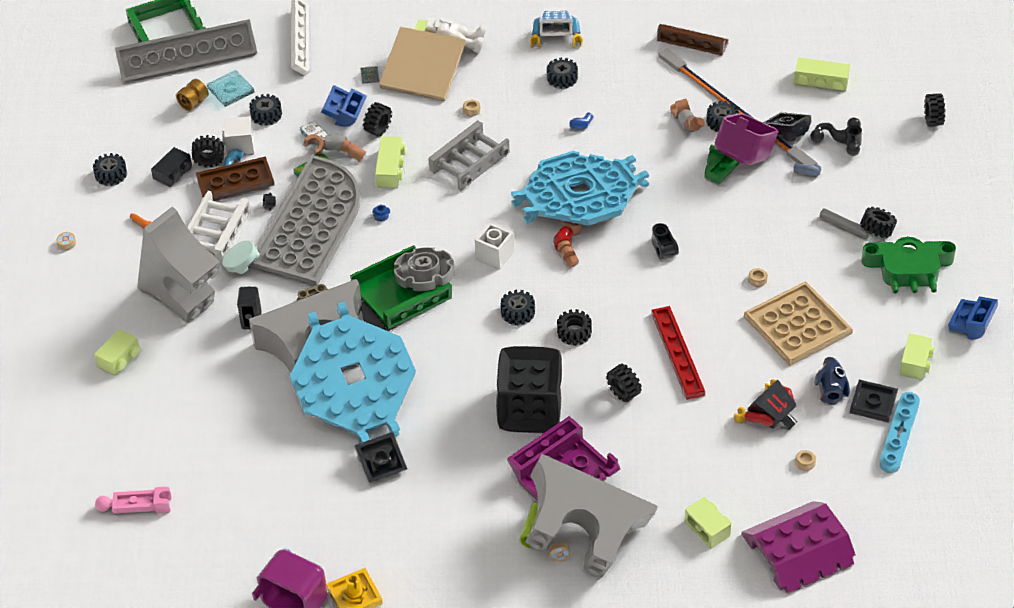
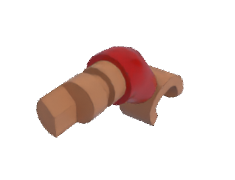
[553,221,582,267]

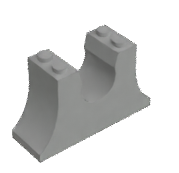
[137,207,220,322]
[249,279,362,372]
[526,454,658,577]

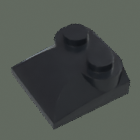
[763,112,812,141]
[354,432,407,483]

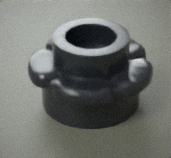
[263,192,276,210]

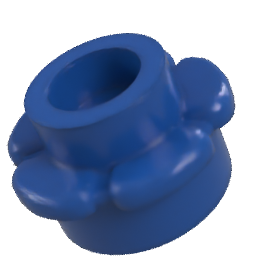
[372,205,390,221]

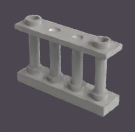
[428,120,510,191]

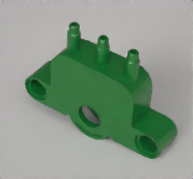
[861,236,956,293]

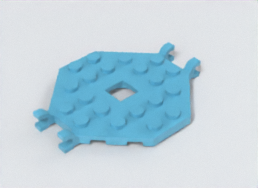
[511,151,649,226]
[290,301,416,443]

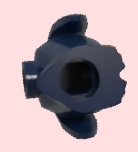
[814,357,850,405]

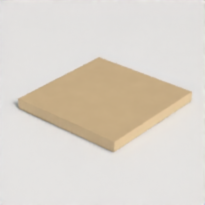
[379,27,466,101]
[744,281,853,366]

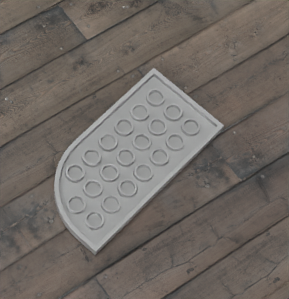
[249,155,361,286]

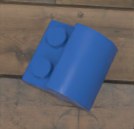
[321,85,367,127]
[948,296,998,340]

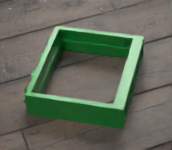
[125,0,206,42]

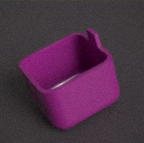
[714,113,779,165]
[252,549,328,608]

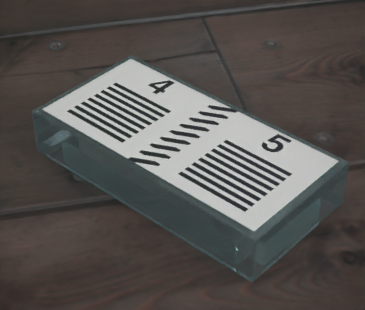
[300,120,329,150]

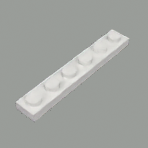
[291,0,309,76]

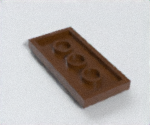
[196,156,275,200]

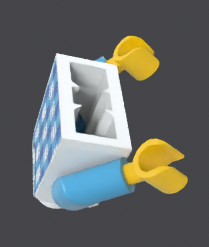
[530,10,583,48]

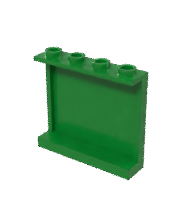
[350,245,452,330]

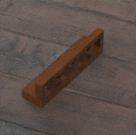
[657,24,729,56]

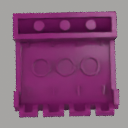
[507,416,621,501]
[741,501,856,593]

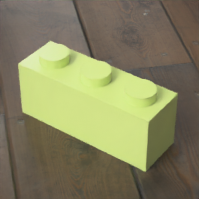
[794,57,850,91]
[375,136,406,188]

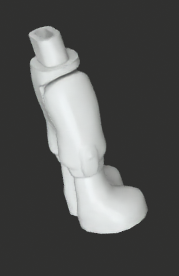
[425,18,487,54]

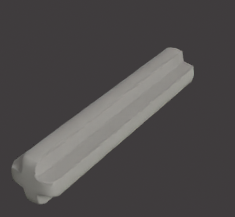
[819,208,870,239]

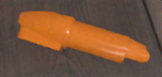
[130,213,151,228]

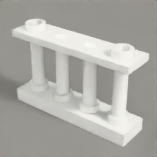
[187,191,251,263]

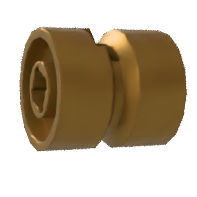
[176,78,209,111]

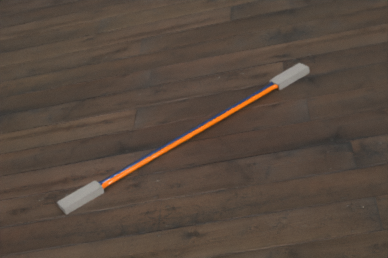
[658,48,818,165]

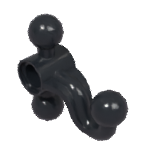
[810,117,862,156]

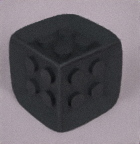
[496,346,562,433]

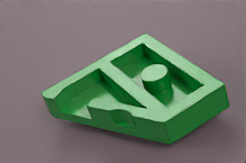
[705,144,740,184]

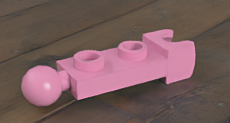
[95,487,172,514]

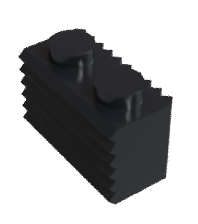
[151,147,192,187]
[237,286,262,329]

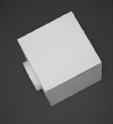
[222,116,254,155]
[475,222,514,269]

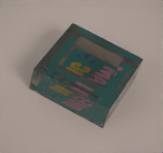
[360,66,379,84]

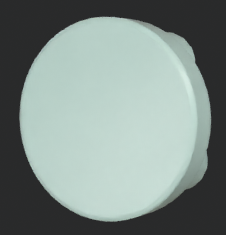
[222,241,260,274]

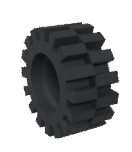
[924,93,946,126]
[362,102,392,137]
[192,135,224,168]
[860,207,897,238]
[557,309,592,346]
[606,363,642,402]

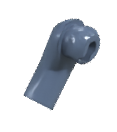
[793,164,822,177]

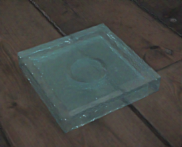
[207,70,255,107]

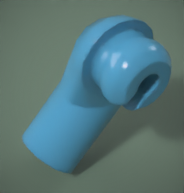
[224,149,244,166]

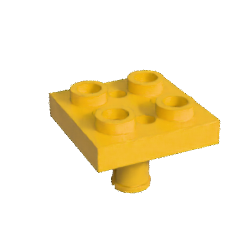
[326,568,383,608]

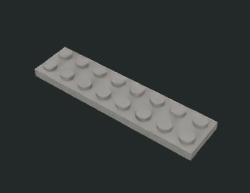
[115,19,258,82]

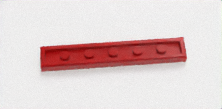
[651,306,706,400]

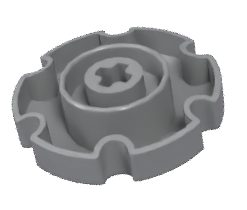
[394,247,454,291]

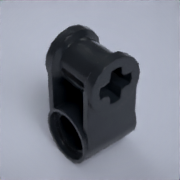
[651,223,679,259]

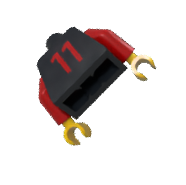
[733,379,797,430]

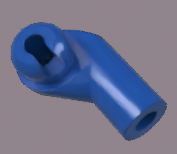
[569,112,594,130]

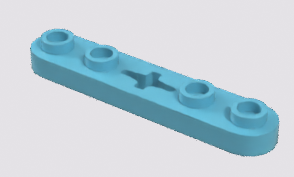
[880,392,920,473]

